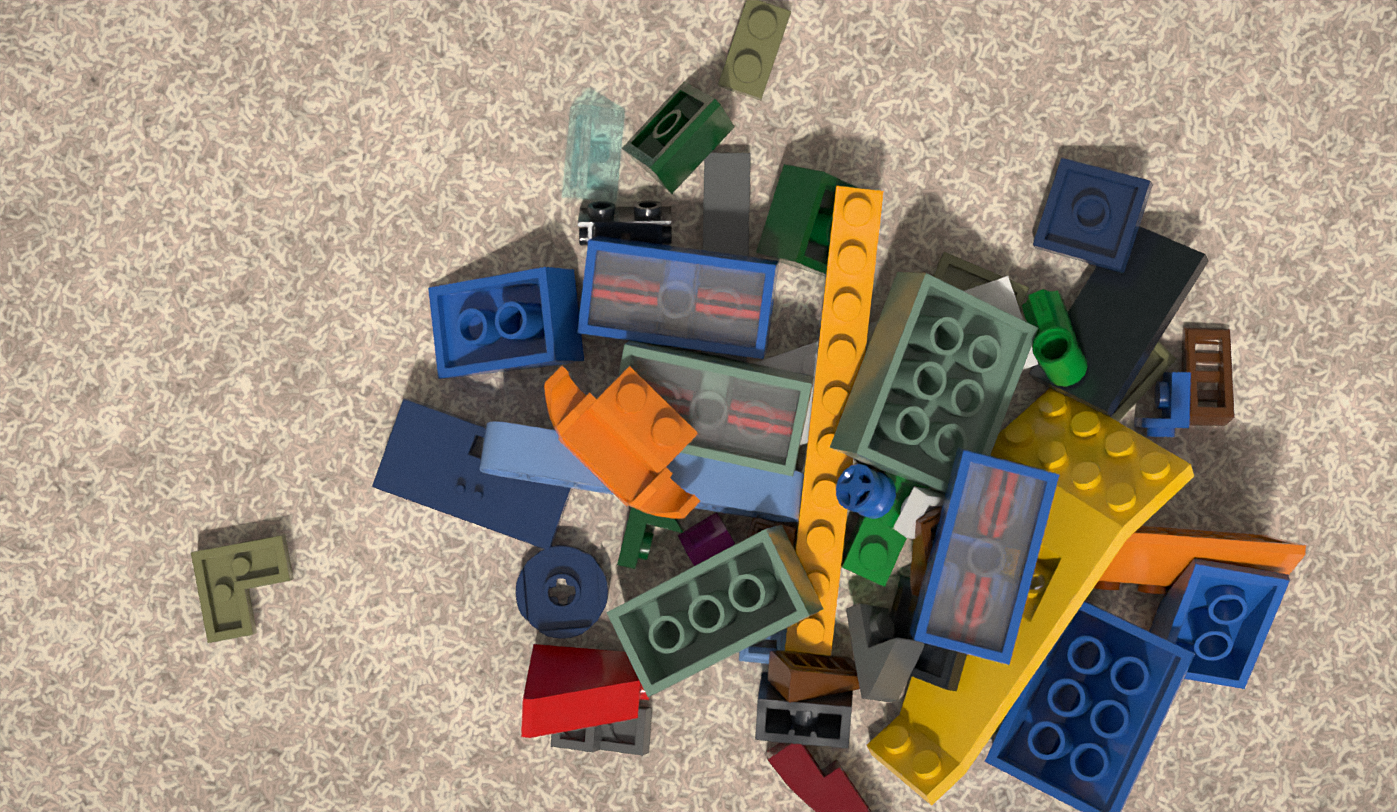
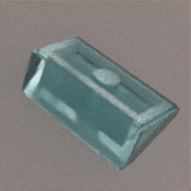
[562,104,625,203]

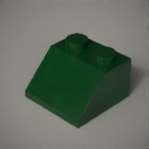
[756,164,858,277]

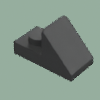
[846,603,924,702]

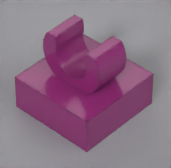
[678,512,735,566]

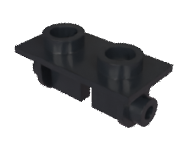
[578,200,672,246]

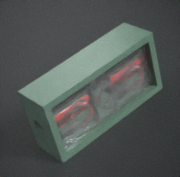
[618,340,815,477]

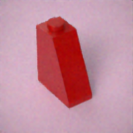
[521,644,649,738]

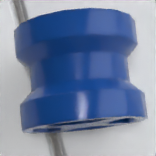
[836,464,896,519]

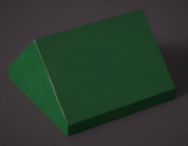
[622,82,735,194]

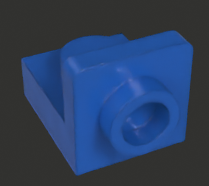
[1134,372,1191,437]

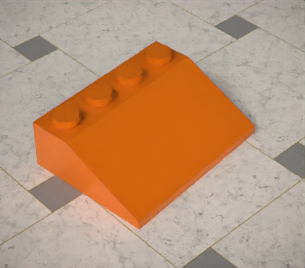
[1094,526,1306,594]

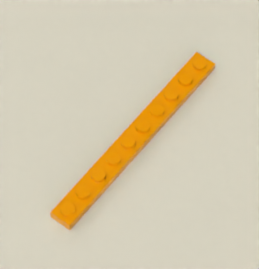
[785,186,884,656]

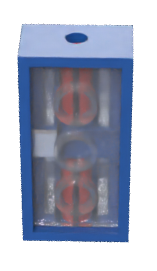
[577,236,779,359]
[910,447,1059,665]

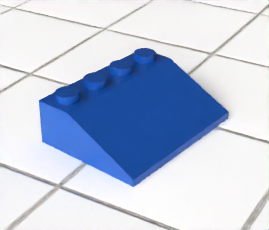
[984,601,1195,812]

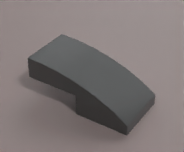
[550,706,652,756]

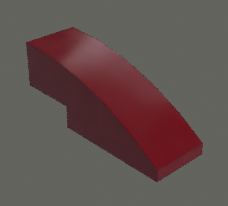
[766,742,872,812]

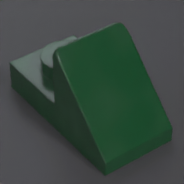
[617,507,684,569]

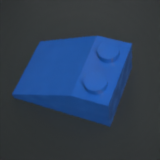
[428,267,584,379]
[1149,558,1290,689]

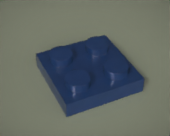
[1033,158,1153,273]

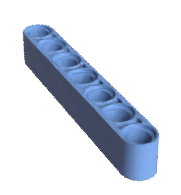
[479,421,804,522]

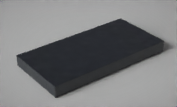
[1029,226,1209,417]

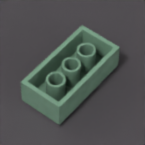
[606,525,824,697]

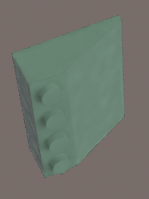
[829,272,1038,494]

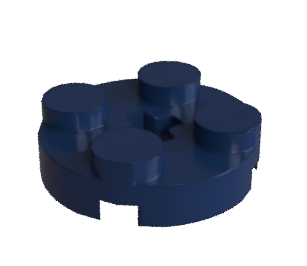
[515,545,609,639]

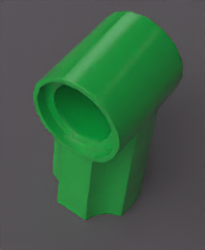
[1021,289,1087,387]

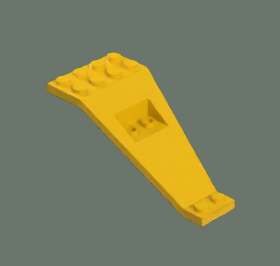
[866,388,1194,806]

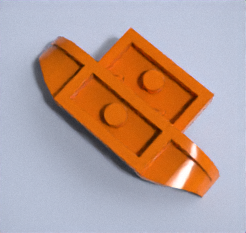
[544,366,700,519]

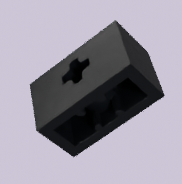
[755,672,853,749]

